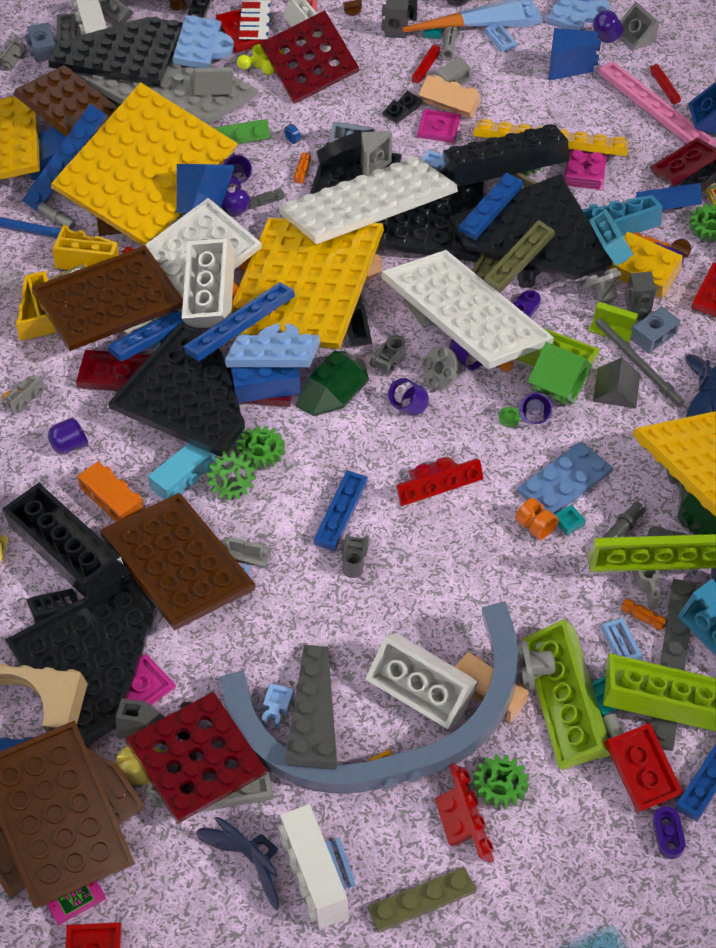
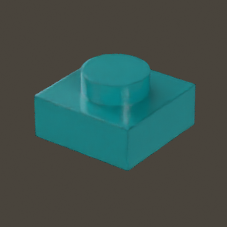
[423,28,442,39]
[555,505,586,536]

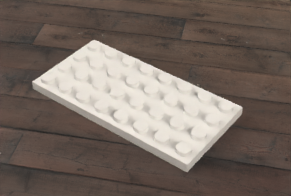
[279,156,458,244]
[122,198,262,336]
[381,250,554,369]

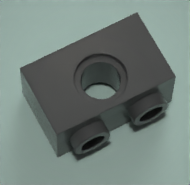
[381,0,409,39]
[625,272,656,320]

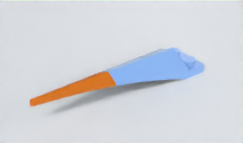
[402,0,543,32]

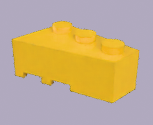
[52,224,119,270]
[16,271,57,341]

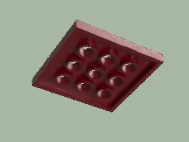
[260,10,360,104]
[126,691,267,824]

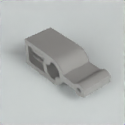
[421,57,472,87]
[632,570,660,610]

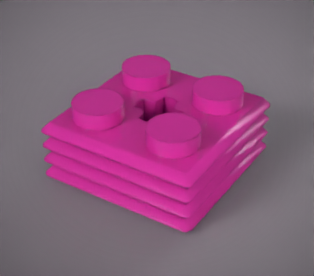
[564,150,607,190]

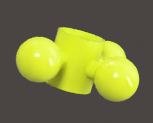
[237,44,285,75]

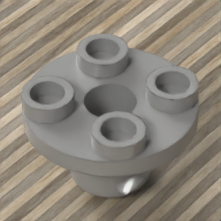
[581,268,622,303]
[421,346,462,390]
[517,641,556,691]

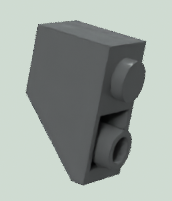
[116,698,165,738]

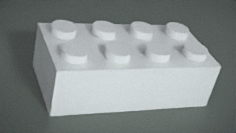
[182,238,235,328]
[365,633,479,729]
[278,804,349,929]

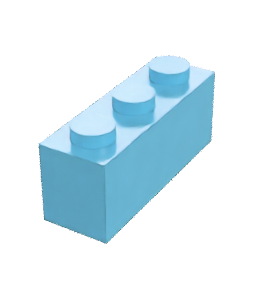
[589,209,634,266]
[148,443,216,500]

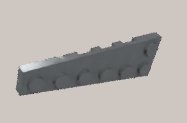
[286,644,337,769]

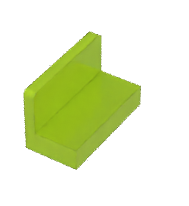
[589,301,638,343]

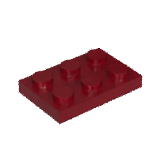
[650,137,716,186]

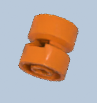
[515,498,559,541]

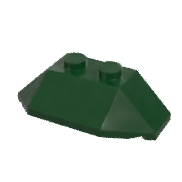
[296,351,369,416]
[677,483,716,535]

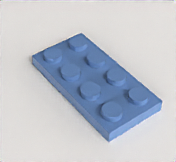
[517,441,613,514]

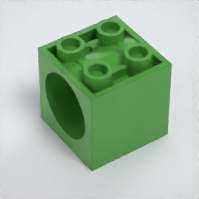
[528,342,592,405]

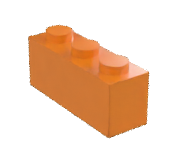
[77,461,144,522]

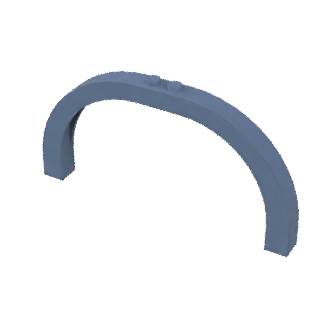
[219,601,518,794]

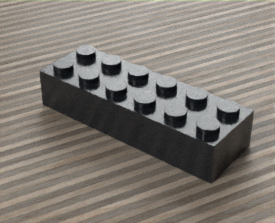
[443,124,569,187]
[2,483,127,602]

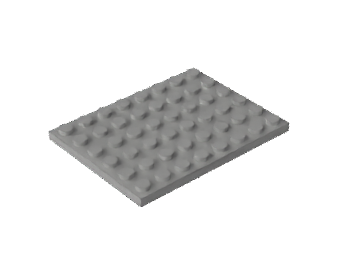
[74,48,258,125]

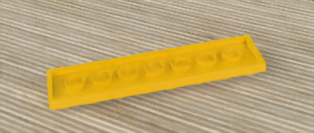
[473,118,629,156]

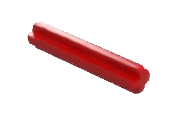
[411,45,441,83]
[650,64,681,105]

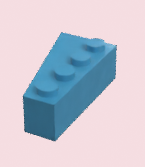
[582,195,663,236]
[677,578,716,656]

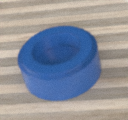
[284,124,301,144]

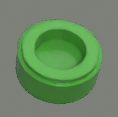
[499,407,521,427]

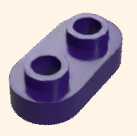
[513,290,541,317]
[653,806,686,859]

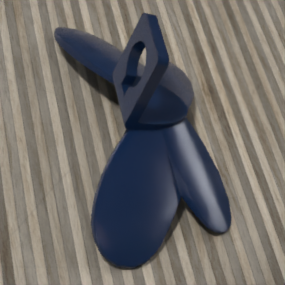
[686,354,716,417]
[196,817,279,910]

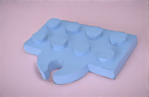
[546,0,611,30]
[173,15,234,68]
[225,324,320,367]

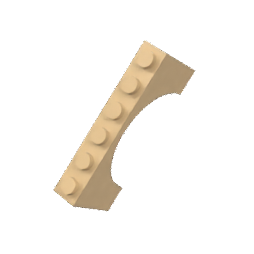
[0,663,87,732]

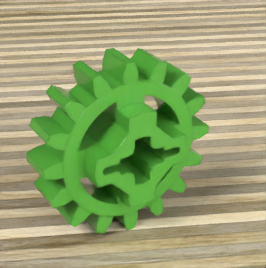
[689,203,716,243]
[237,426,285,470]
[206,450,256,500]
[473,754,529,810]

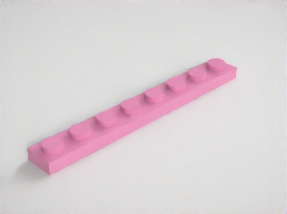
[598,61,716,147]

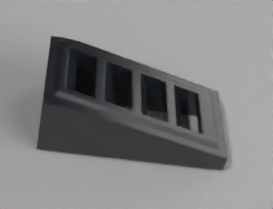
[26,588,78,623]

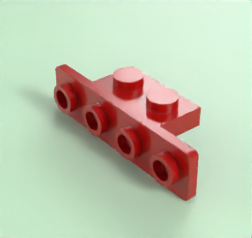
[396,457,483,506]
[434,763,494,863]

